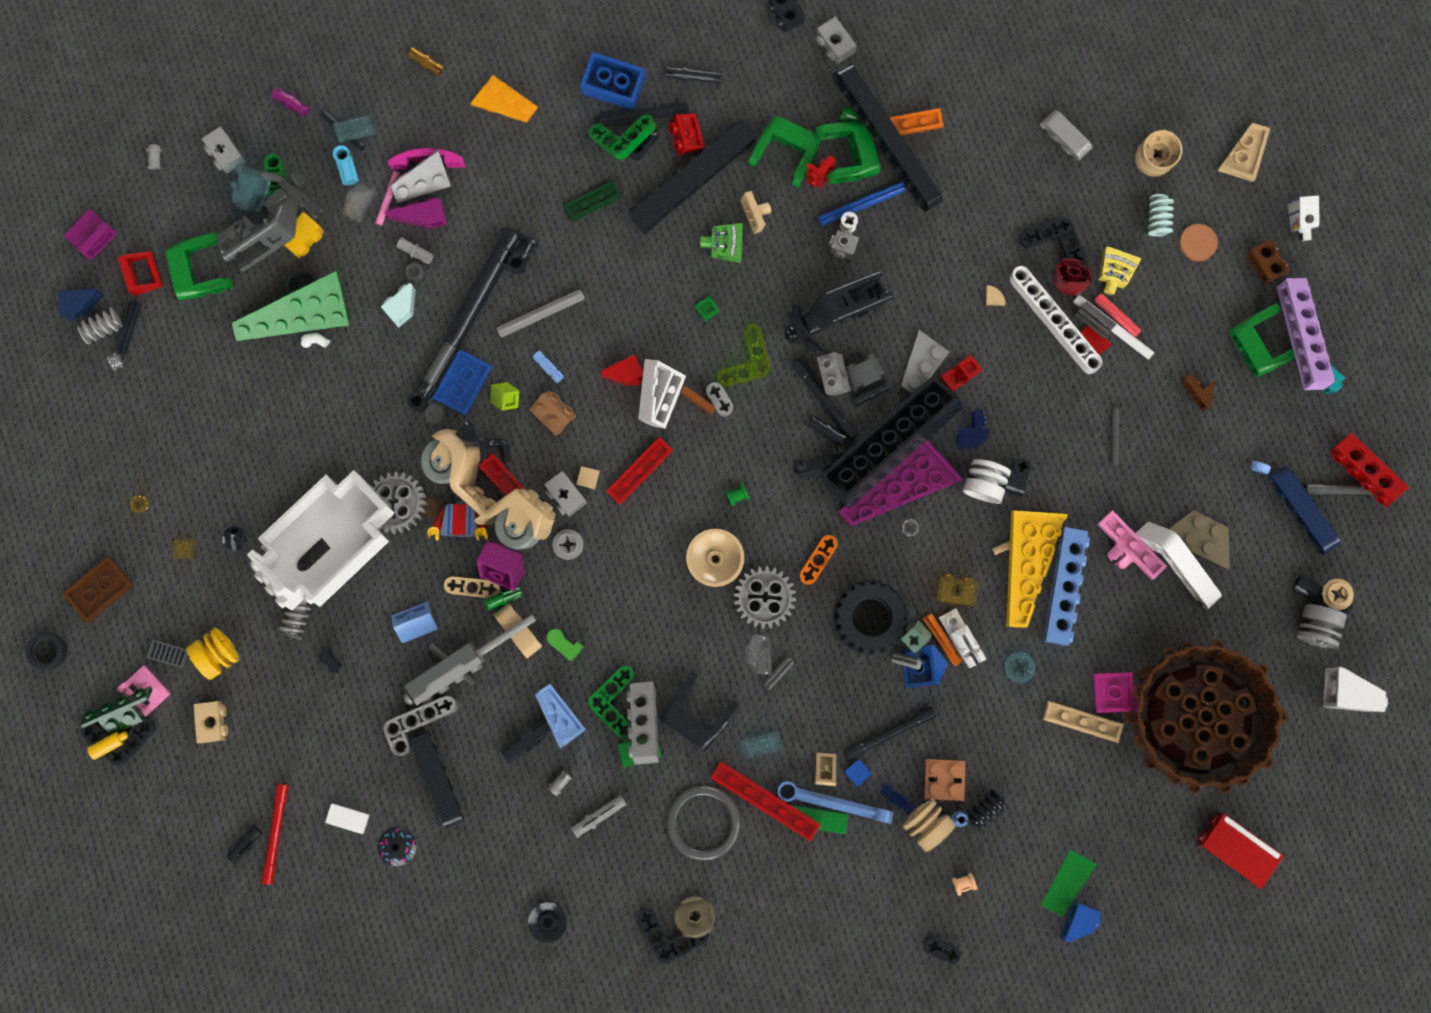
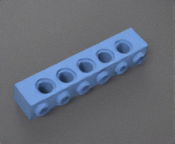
[1043,527,1090,646]

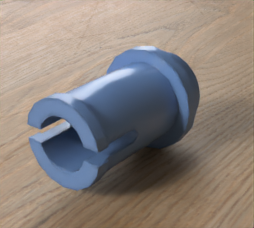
[951,811,968,827]

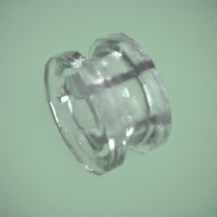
[106,352,124,371]
[901,519,919,537]

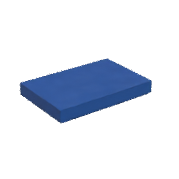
[432,349,493,416]

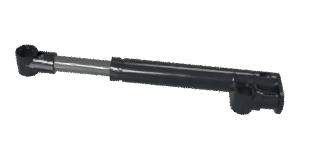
[407,227,539,412]

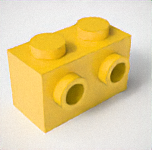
[284,212,324,259]

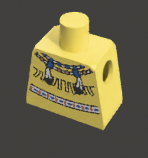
[1098,246,1141,295]

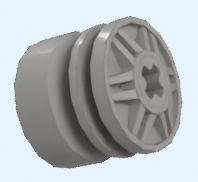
[1297,604,1347,649]

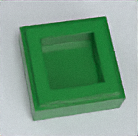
[694,295,720,322]

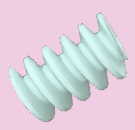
[1148,194,1174,236]

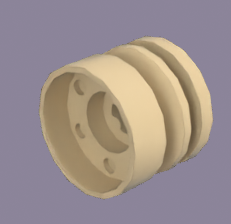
[1135,130,1182,177]
[903,799,956,852]

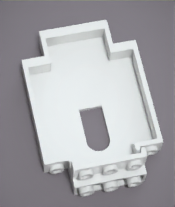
[247,470,394,610]

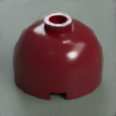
[1053,258,1093,295]

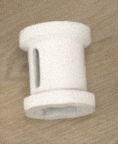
[840,212,858,233]

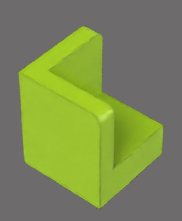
[490,382,519,411]

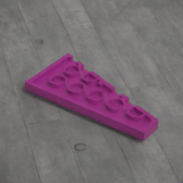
[838,440,963,527]

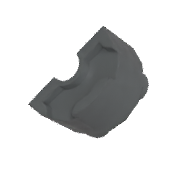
[846,354,888,394]

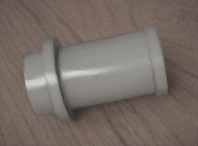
[146,144,162,169]
[548,770,572,796]

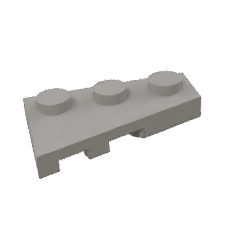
[391,149,451,203]
[901,330,949,394]

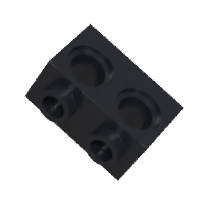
[767,0,805,33]

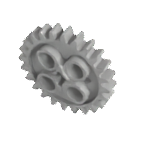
[371,472,427,534]
[734,566,797,629]

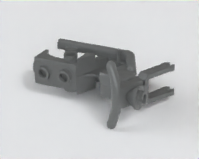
[216,171,323,272]

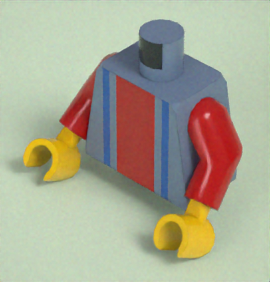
[427,494,488,541]

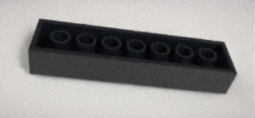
[820,375,963,509]

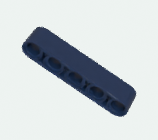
[1268,467,1341,555]

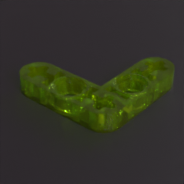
[717,324,771,387]

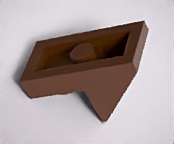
[1180,374,1215,412]

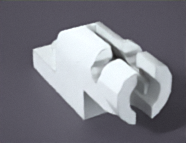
[939,608,986,668]

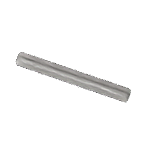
[497,290,585,337]

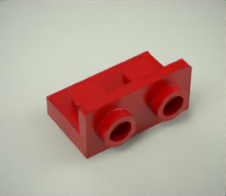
[669,114,705,157]
[806,155,836,189]

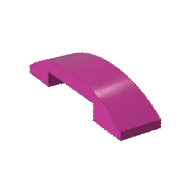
[388,148,466,170]

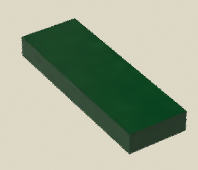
[564,180,622,222]

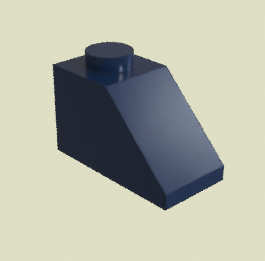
[58,288,103,320]

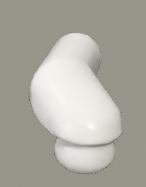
[300,332,330,348]

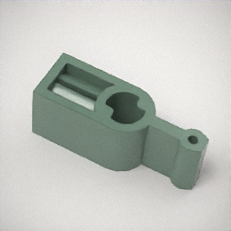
[901,620,932,653]

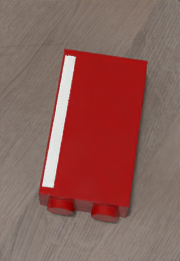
[1197,813,1284,889]

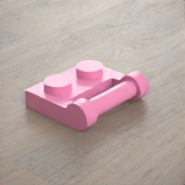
[117,665,171,718]

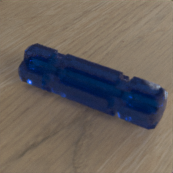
[880,784,916,815]

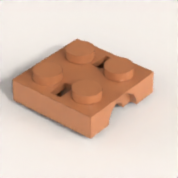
[924,759,965,801]

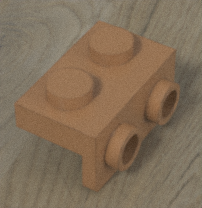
[530,391,577,436]

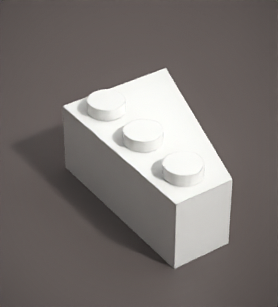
[638,359,686,428]

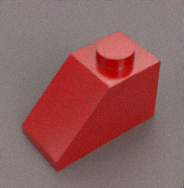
[600,354,643,387]

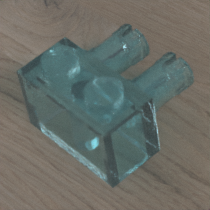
[229,163,271,212]

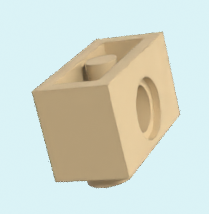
[194,701,228,743]

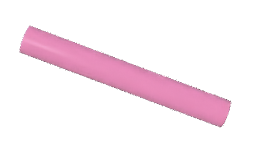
[375,171,400,226]

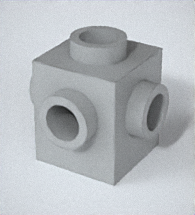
[829,230,859,260]

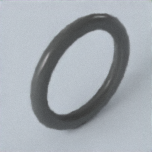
[667,785,741,861]

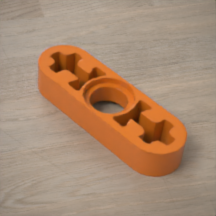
[800,535,838,585]

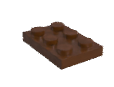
[63,556,134,623]

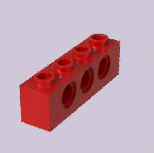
[1330,433,1410,508]

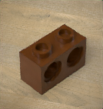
[1246,239,1290,286]

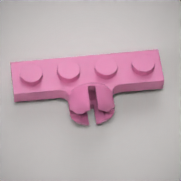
[1098,511,1167,580]

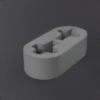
[706,382,733,416]

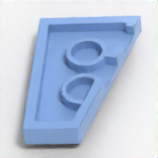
[535,684,586,748]

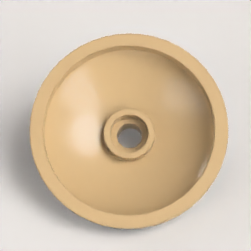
[686,529,744,587]

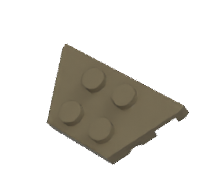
[1169,510,1230,570]

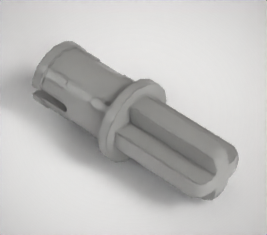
[397,237,434,264]

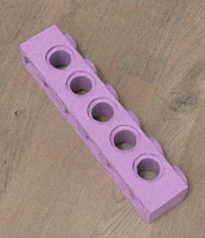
[1277,278,1335,390]

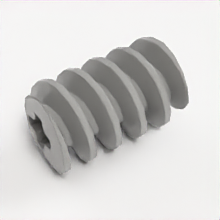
[77,308,123,344]
[279,600,312,640]

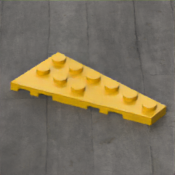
[1006,511,1068,628]

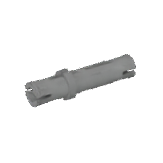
[571,795,627,838]

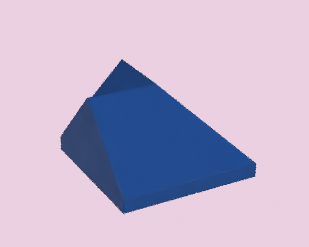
[901,645,948,688]

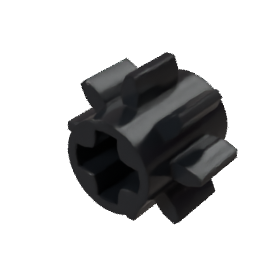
[221,526,247,550]

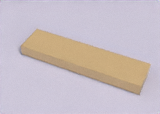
[1042,701,1124,743]

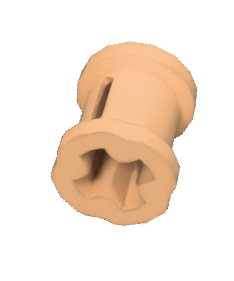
[952,873,977,896]

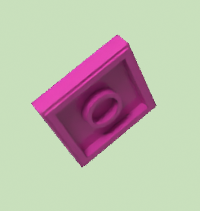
[1093,672,1134,713]

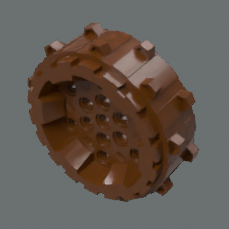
[1125,639,1288,794]

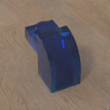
[957,409,990,450]

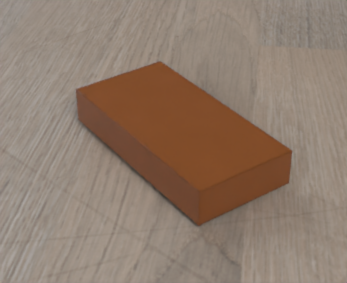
[681,386,715,416]

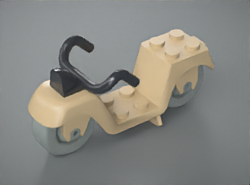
[421,421,556,550]

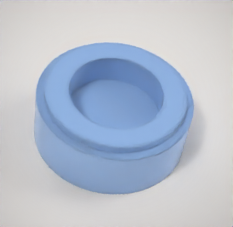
[1250,461,1271,474]

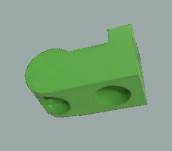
[547,629,584,662]

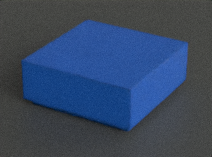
[844,759,872,787]

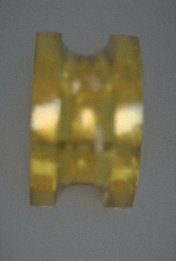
[130,495,150,513]

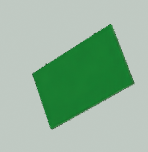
[1041,849,1097,918]

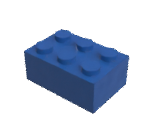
[580,52,646,110]

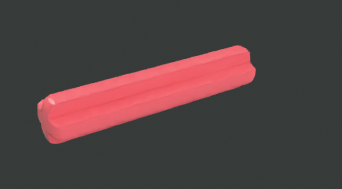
[1094,293,1141,337]

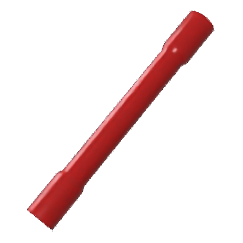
[261,784,289,885]

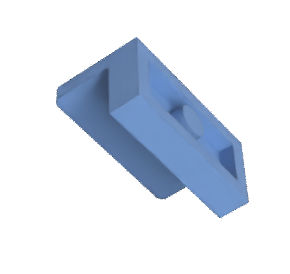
[391,601,438,643]

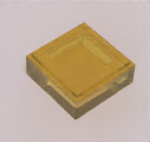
[173,539,195,559]

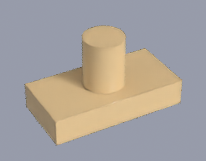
[740,191,771,234]

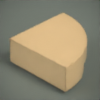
[986,285,1005,306]

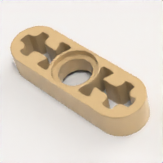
[444,576,501,598]

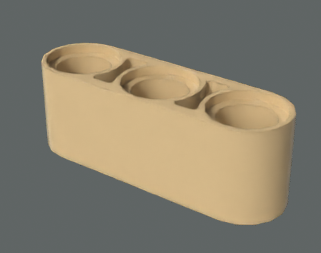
[493,603,543,658]

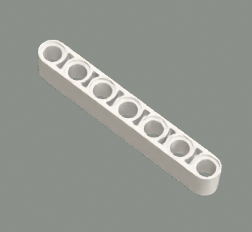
[1010,266,1102,374]

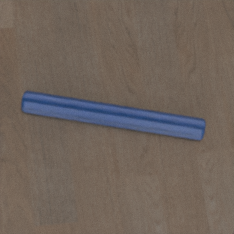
[818,182,905,226]

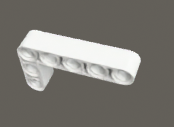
[1135,522,1222,610]

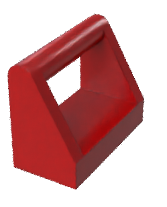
[118,251,163,296]

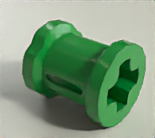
[725,484,750,507]

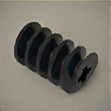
[966,789,1009,833]

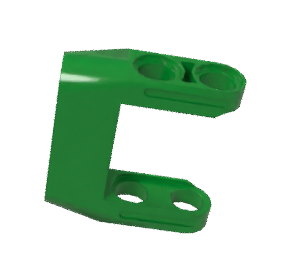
[748,116,821,188]
[815,122,880,184]
[165,233,234,300]
[1229,303,1295,377]

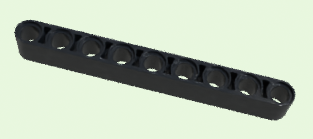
[833,64,943,212]

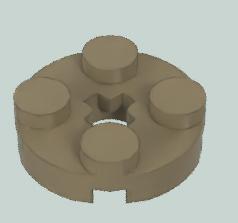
[675,897,715,938]

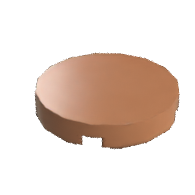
[1179,224,1218,262]

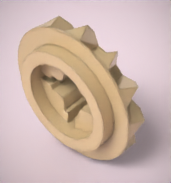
[1321,579,1354,610]

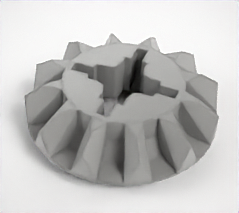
[553,529,584,560]

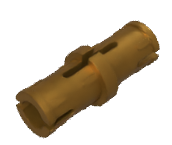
[408,47,445,77]

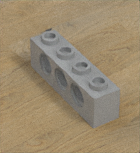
[627,682,659,765]

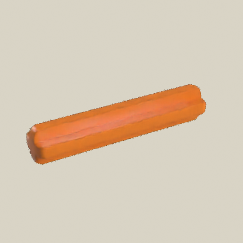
[923,614,963,666]

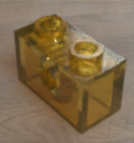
[935,574,979,607]

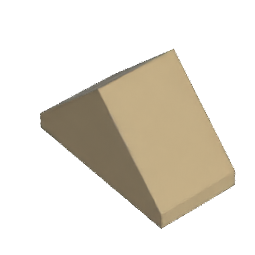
[814,753,836,786]

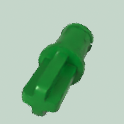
[483,586,522,611]

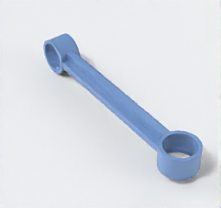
[778,781,894,824]

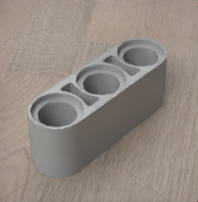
[1040,110,1092,161]

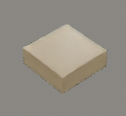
[576,466,600,490]

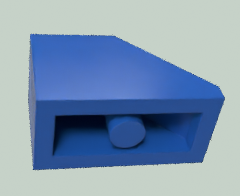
[1060,901,1101,943]

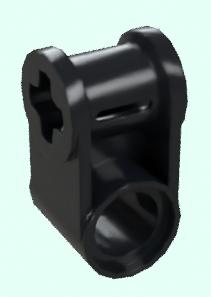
[629,130,659,161]
[1003,458,1031,497]

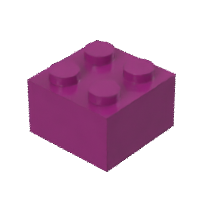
[477,541,525,591]

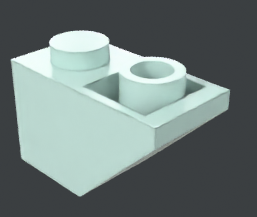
[381,283,416,328]

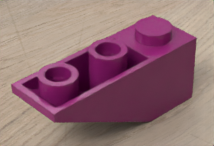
[385,197,448,229]

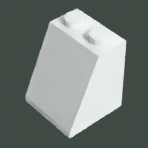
[1323,667,1388,712]

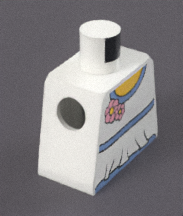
[1287,195,1319,241]

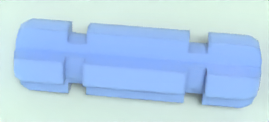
[533,351,563,383]

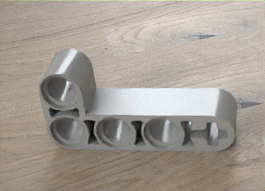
[383,696,458,756]

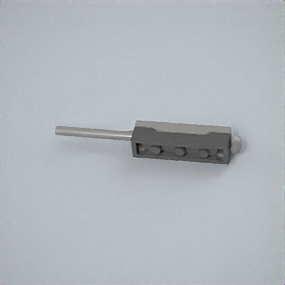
[404,615,536,705]

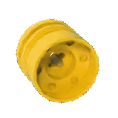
[186,628,240,680]

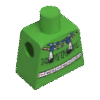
[700,223,743,263]

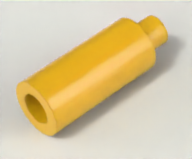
[87,731,129,760]

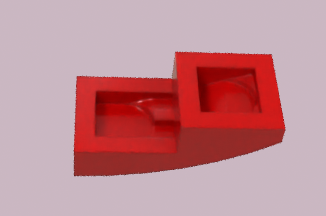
[939,355,982,392]

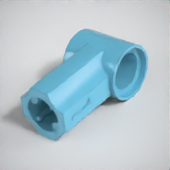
[333,145,359,186]

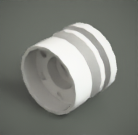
[963,459,1011,504]

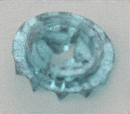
[1004,652,1036,683]

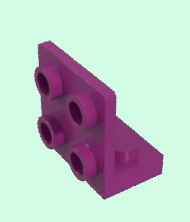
[64,209,118,261]

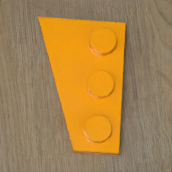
[470,75,538,123]

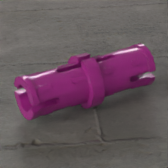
[271,87,310,117]

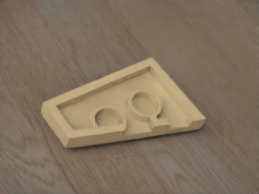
[1217,123,1270,182]

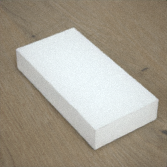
[325,803,370,834]

